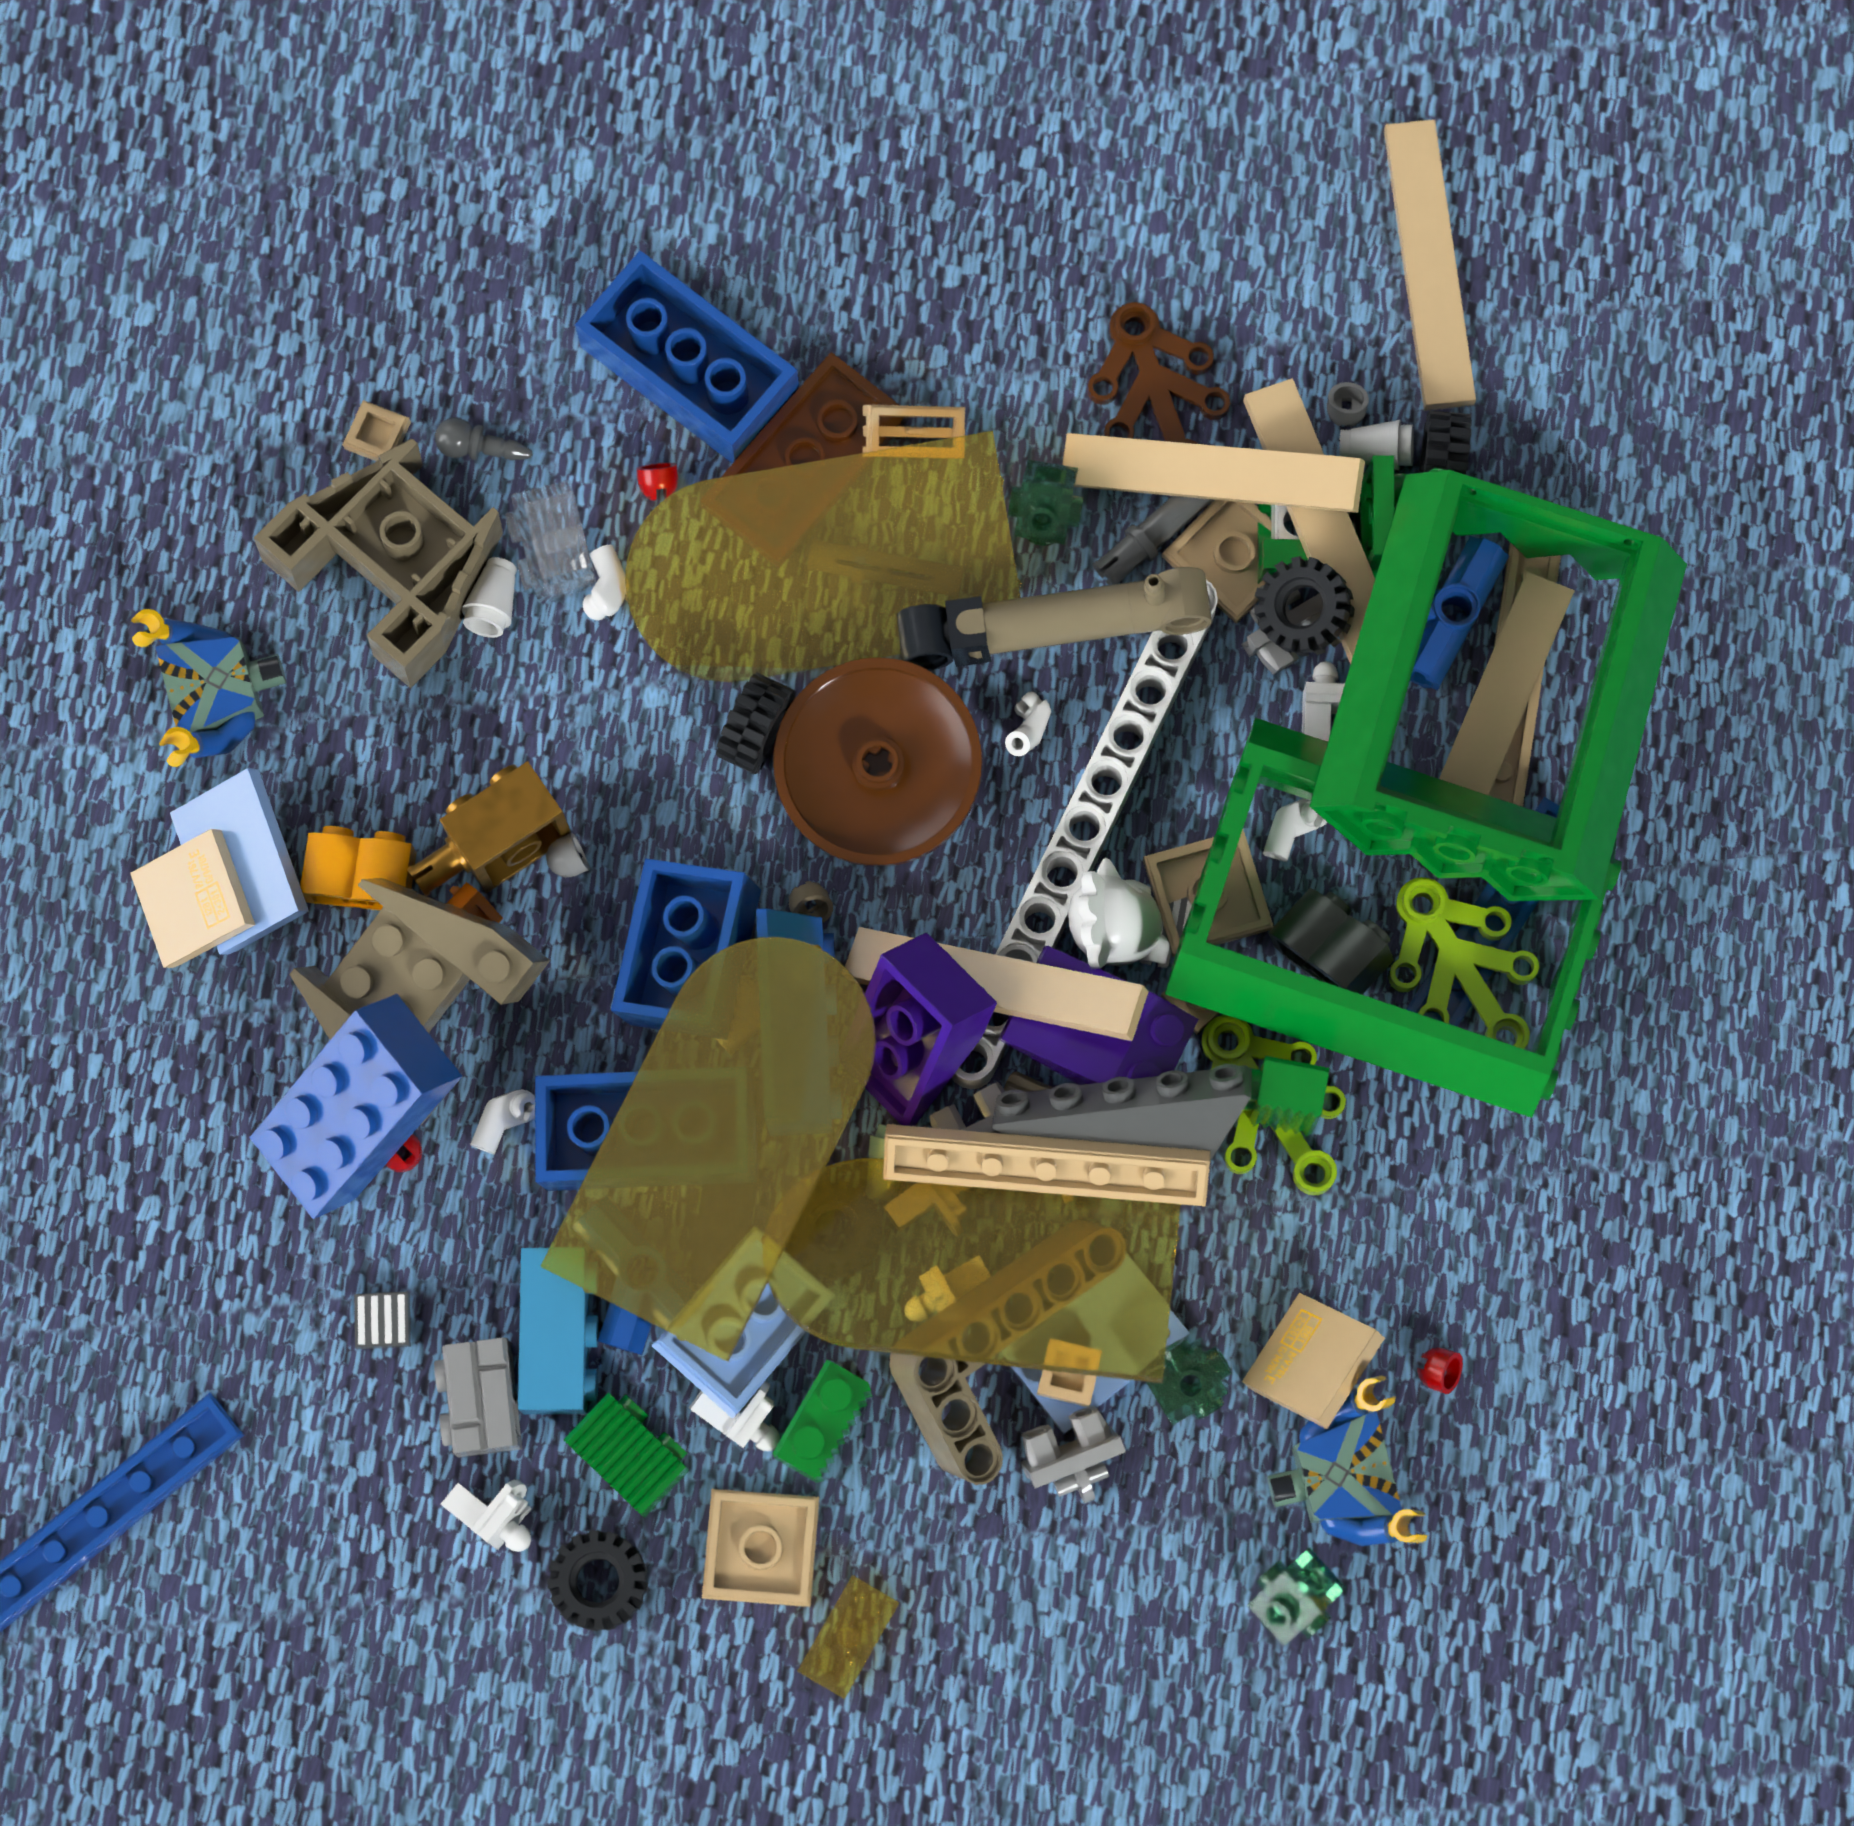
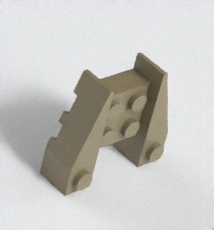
[254,439,503,688]
[289,878,550,1125]

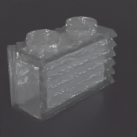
[505,480,597,603]

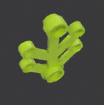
[1388,877,1540,1049]
[1201,1015,1346,1195]

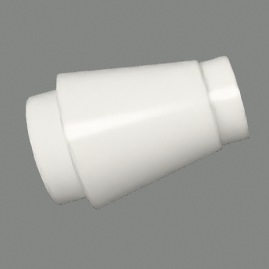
[1340,420,1414,471]
[462,557,517,638]

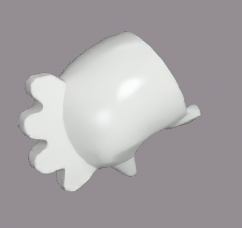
[1068,858,1162,969]

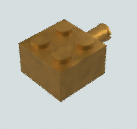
[407,761,571,896]

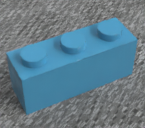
[518,1248,600,1415]

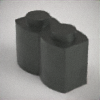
[1268,888,1394,995]

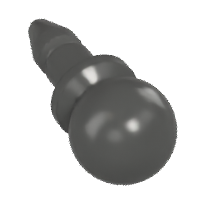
[435,417,533,461]

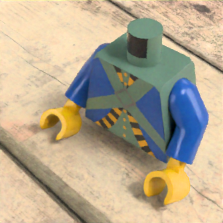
[131,609,286,767]
[1267,1375,1428,1546]

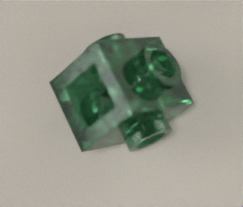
[1008,460,1084,546]
[1144,1338,1232,1426]
[1247,1547,1347,1646]

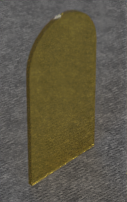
[625,431,1021,682]
[540,937,876,1362]
[762,1158,1180,1383]

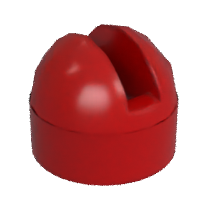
[636,463,678,501]
[385,1133,422,1172]
[1417,1347,1463,1394]

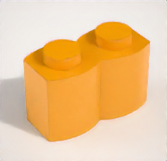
[300,826,417,911]

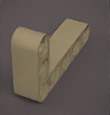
[889,1222,1126,1485]

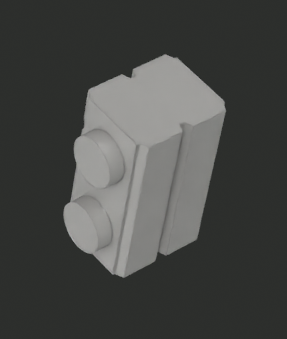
[434,1338,522,1458]

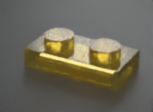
[797,1575,900,1699]

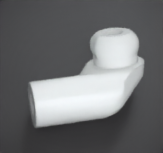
[583,545,629,621]

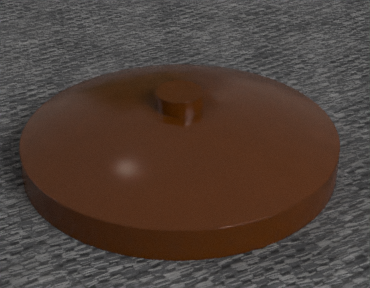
[773,657,983,867]

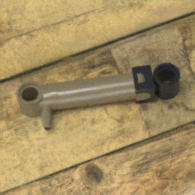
[896,567,1212,671]

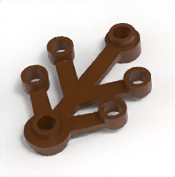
[1088,302,1230,444]

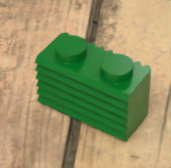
[1244,1056,1329,1137]
[772,1360,872,1483]
[563,1392,689,1518]

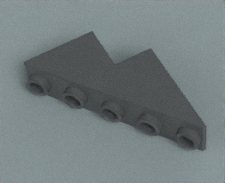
[992,1064,1252,1161]

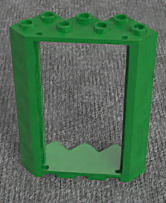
[1309,468,1687,901]
[1165,717,1622,1118]

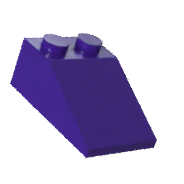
[840,932,997,1126]
[998,946,1199,1085]

